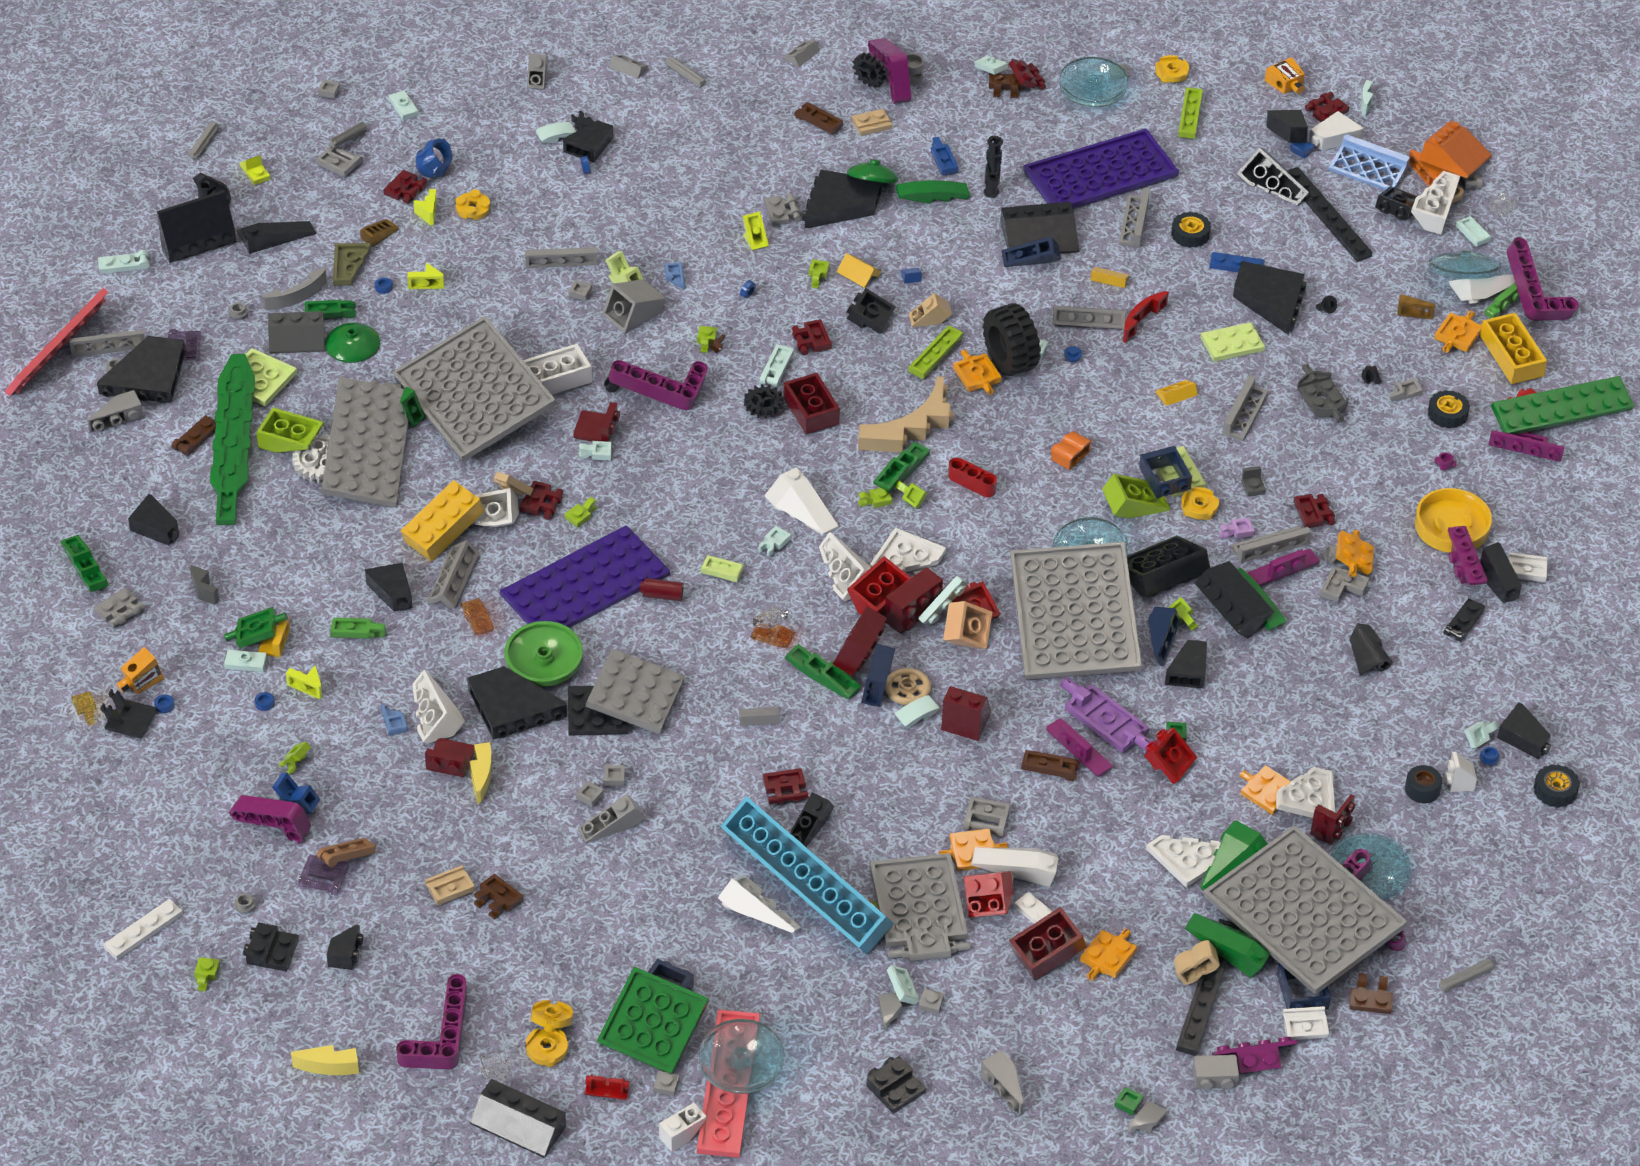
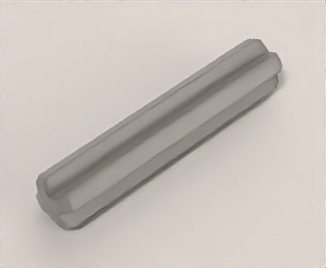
[666,56,705,88]
[189,122,219,159]
[329,122,367,148]
[1439,959,1494,992]

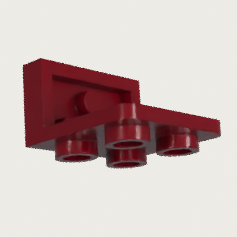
[573,402,620,442]
[425,738,475,778]
[1310,794,1356,845]

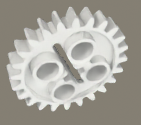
[292,434,329,484]

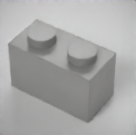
[1192,1055,1239,1090]

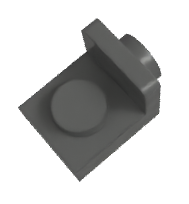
[1241,466,1266,497]

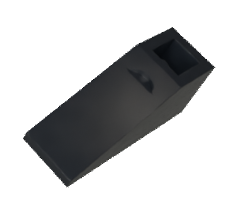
[790,792,834,847]

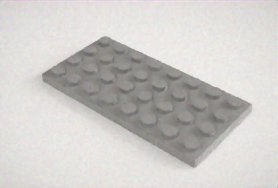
[321,376,408,507]

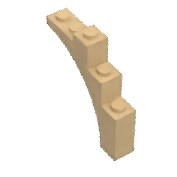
[858,376,953,452]

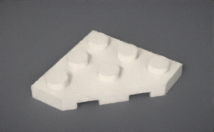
[870,528,946,572]
[1276,767,1335,818]
[1146,835,1221,888]

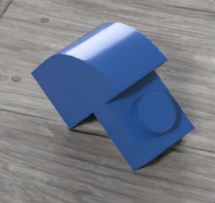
[272,772,320,814]

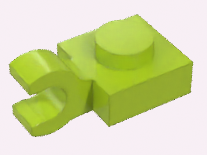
[808,259,830,288]
[697,326,717,353]
[895,481,928,509]
[857,488,892,508]
[564,497,597,528]
[1168,597,1198,631]
[279,742,311,774]
[194,957,220,992]

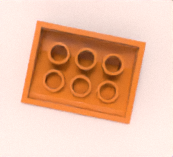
[1420,121,1492,178]

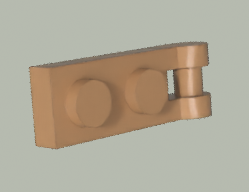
[317,838,376,867]

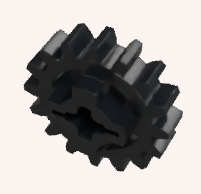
[852,52,887,88]
[744,384,784,419]

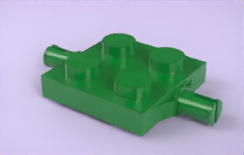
[224,607,288,648]

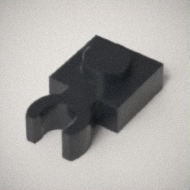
[571,111,594,130]

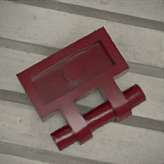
[1009,59,1046,90]
[1305,92,1350,122]
[383,170,428,203]
[792,319,832,355]
[520,481,564,520]
[1293,494,1336,528]
[762,768,809,805]

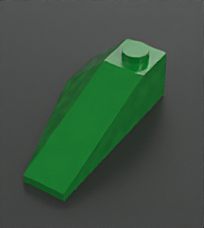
[1200,820,1267,891]
[1184,913,1270,978]

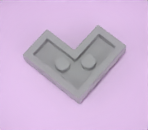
[1320,566,1369,602]

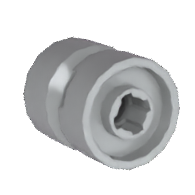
[906,53,924,85]

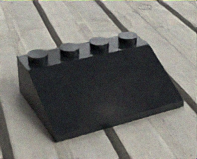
[157,190,236,263]
[1000,201,1080,254]
[1126,535,1210,597]

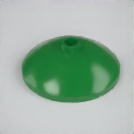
[847,159,899,183]
[325,322,380,363]

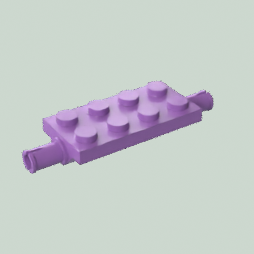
[1060,677,1152,753]

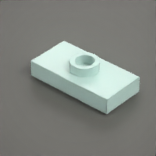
[974,55,1008,75]
[388,91,419,120]
[1456,216,1491,247]
[224,650,267,672]
[887,965,919,1005]

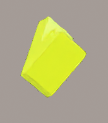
[239,155,270,185]
[414,189,437,225]
[742,211,769,250]
[407,263,444,289]
[286,665,322,699]

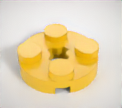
[1155,55,1189,83]
[455,189,490,220]
[1181,487,1219,520]
[530,1000,573,1032]
[526,1028,568,1067]

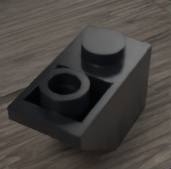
[326,925,364,970]

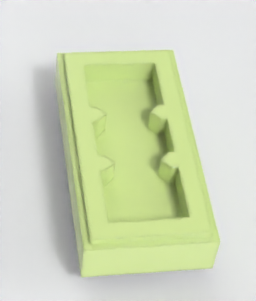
[701,555,743,582]

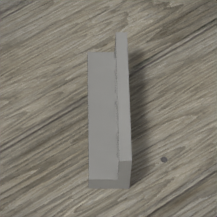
[1119,188,1150,248]
[525,247,597,268]
[1052,305,1126,329]
[69,330,144,357]
[1222,375,1268,441]
[1231,525,1311,563]
[427,540,480,609]

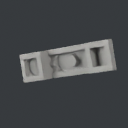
[262,267,327,310]

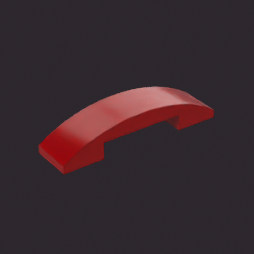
[1123,291,1169,343]

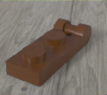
[794,102,843,135]
[171,415,216,456]
[1021,750,1080,781]

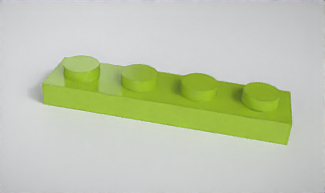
[1178,87,1203,139]
[908,325,963,379]

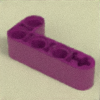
[229,795,311,844]

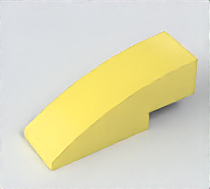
[470,742,492,803]
[291,1045,359,1075]

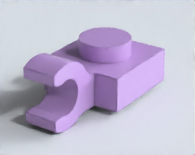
[1219,517,1255,539]

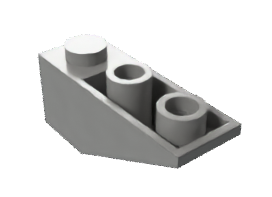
[87,390,143,433]
[578,794,645,843]
[980,1050,1024,1116]

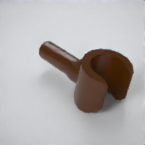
[710,334,725,353]

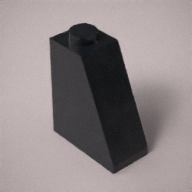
[1266,110,1308,143]
[563,120,613,163]
[128,494,180,546]
[1480,542,1522,603]
[365,562,413,611]
[1165,640,1207,689]
[1497,702,1551,760]

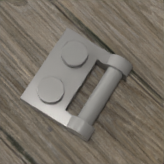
[316,146,363,177]
[963,797,1010,837]

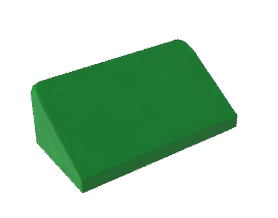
[400,387,425,428]

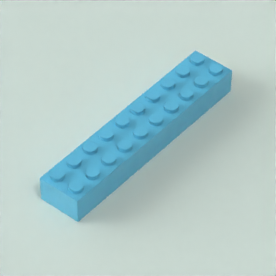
[720,796,894,954]

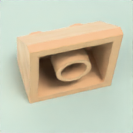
[943,601,992,649]

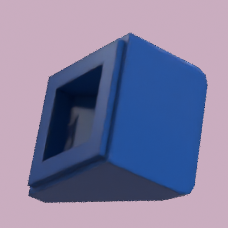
[1290,141,1315,159]
[900,267,922,284]

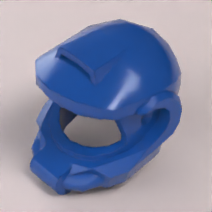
[415,138,453,178]

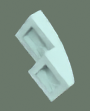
[1361,80,1373,116]
[536,122,576,143]
[894,695,941,729]

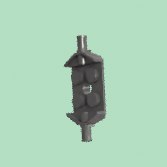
[1297,364,1349,423]

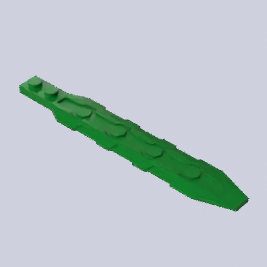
[210,354,255,525]

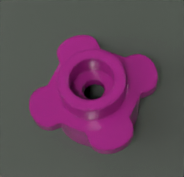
[1434,452,1456,470]

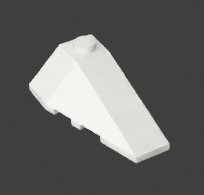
[1411,171,1460,235]
[1449,275,1515,304]
[765,467,839,535]
[472,488,519,527]
[819,532,871,601]
[412,670,465,744]
[971,847,1058,887]
[718,875,801,933]

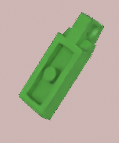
[1484,283,1520,318]
[330,618,386,638]

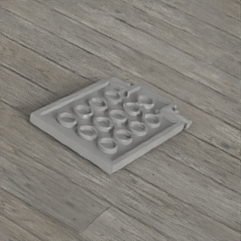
[870,853,970,961]

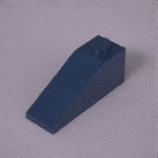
[1002,236,1061,267]
[1148,606,1181,666]

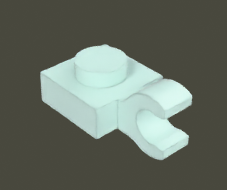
[579,441,611,461]
[1464,721,1498,748]

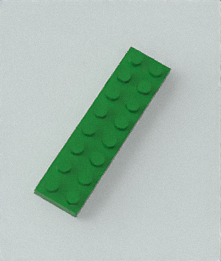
[1491,376,1634,435]

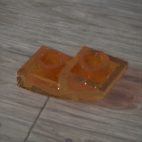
[461,598,494,635]
[750,620,796,648]

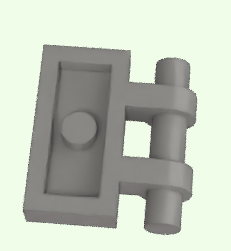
[764,193,801,226]
[94,588,145,628]

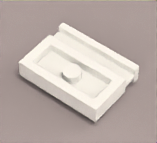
[1508,552,1548,582]
[1282,1006,1329,1040]

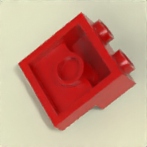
[952,581,1000,620]
[1144,727,1197,784]

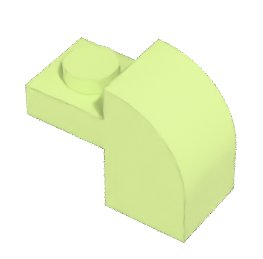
[605,251,643,284]

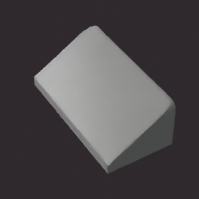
[783,40,820,67]
[609,54,649,79]
[738,707,780,726]

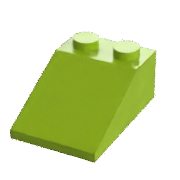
[256,407,324,453]
[1102,473,1170,518]

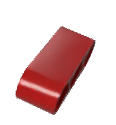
[948,457,997,497]

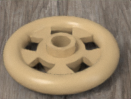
[885,668,931,705]

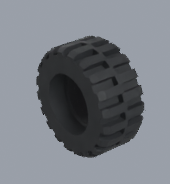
[982,303,1041,376]

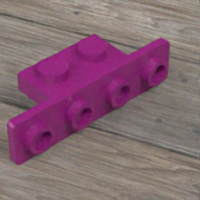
[1488,430,1564,462]
[1448,526,1487,586]
[1247,548,1319,586]
[1046,718,1112,777]
[1212,1037,1298,1074]

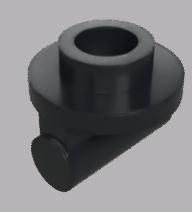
[1316,295,1337,313]
[1362,366,1382,384]

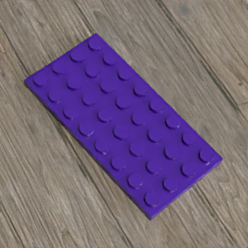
[1023,128,1179,208]
[500,525,670,628]

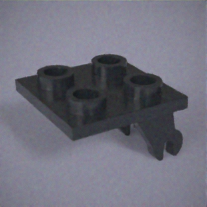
[100,689,157,739]

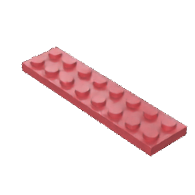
[5,288,108,396]
[697,1009,760,1158]

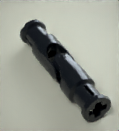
[984,136,1003,198]

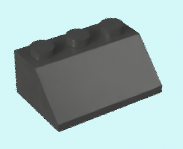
[268,311,325,354]

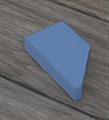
[664,262,685,289]
[380,704,408,736]

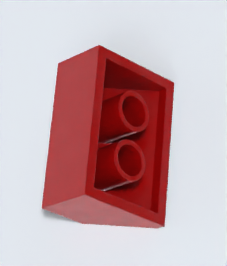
[847,556,911,615]

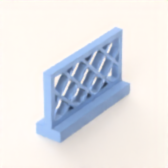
[1329,134,1410,190]

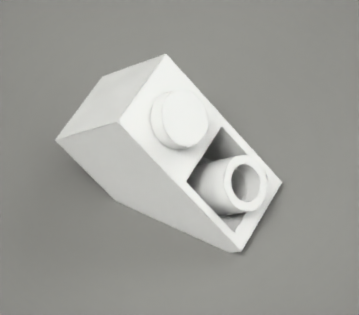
[1445,752,1477,792]
[659,1103,707,1152]

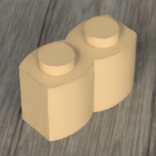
[1174,940,1220,985]

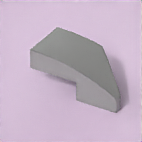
[1389,378,1423,401]
[878,993,902,1029]
[1127,1101,1167,1133]

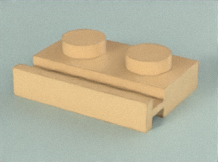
[851,109,893,136]
[425,865,475,906]

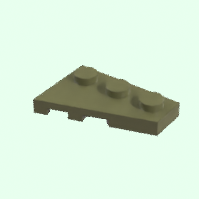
[333,243,371,286]

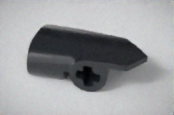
[192,173,231,205]
[1350,623,1393,676]

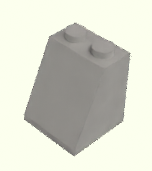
[602,279,666,333]

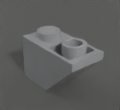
[527,54,548,89]

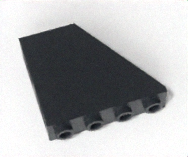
[802,169,882,228]
[1233,261,1307,334]
[97,336,186,403]
[467,666,567,740]

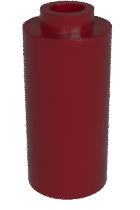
[640,578,684,602]

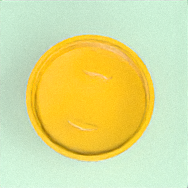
[1414,488,1492,553]

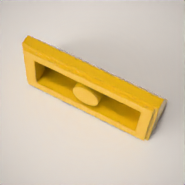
[1090,267,1129,288]
[1155,380,1198,406]

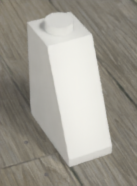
[1309,111,1364,150]

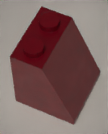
[941,686,991,741]

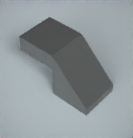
[190,565,219,605]

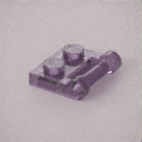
[168,329,201,361]
[298,854,349,896]

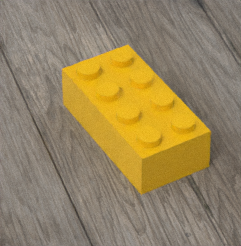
[1480,313,1547,384]
[400,480,485,562]

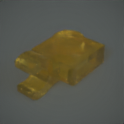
[71,691,97,726]

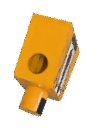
[1264,57,1305,94]
[116,647,164,694]

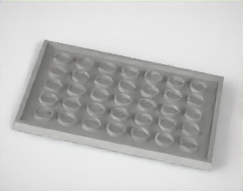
[392,316,557,462]
[1010,542,1142,680]
[1203,825,1408,995]

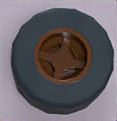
[1405,765,1443,804]

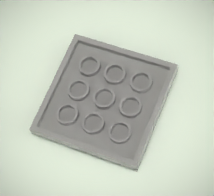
[585,648,685,734]

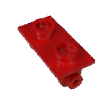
[584,1074,630,1100]

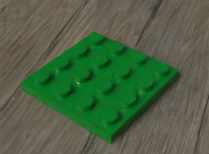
[597,967,710,1074]

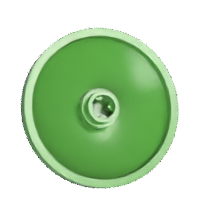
[504,621,583,686]

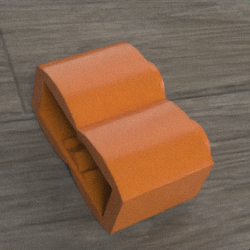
[1051,431,1092,470]

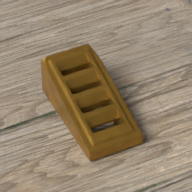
[360,219,399,247]
[1397,294,1435,319]

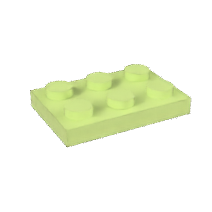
[1200,322,1265,362]
[1155,446,1206,497]

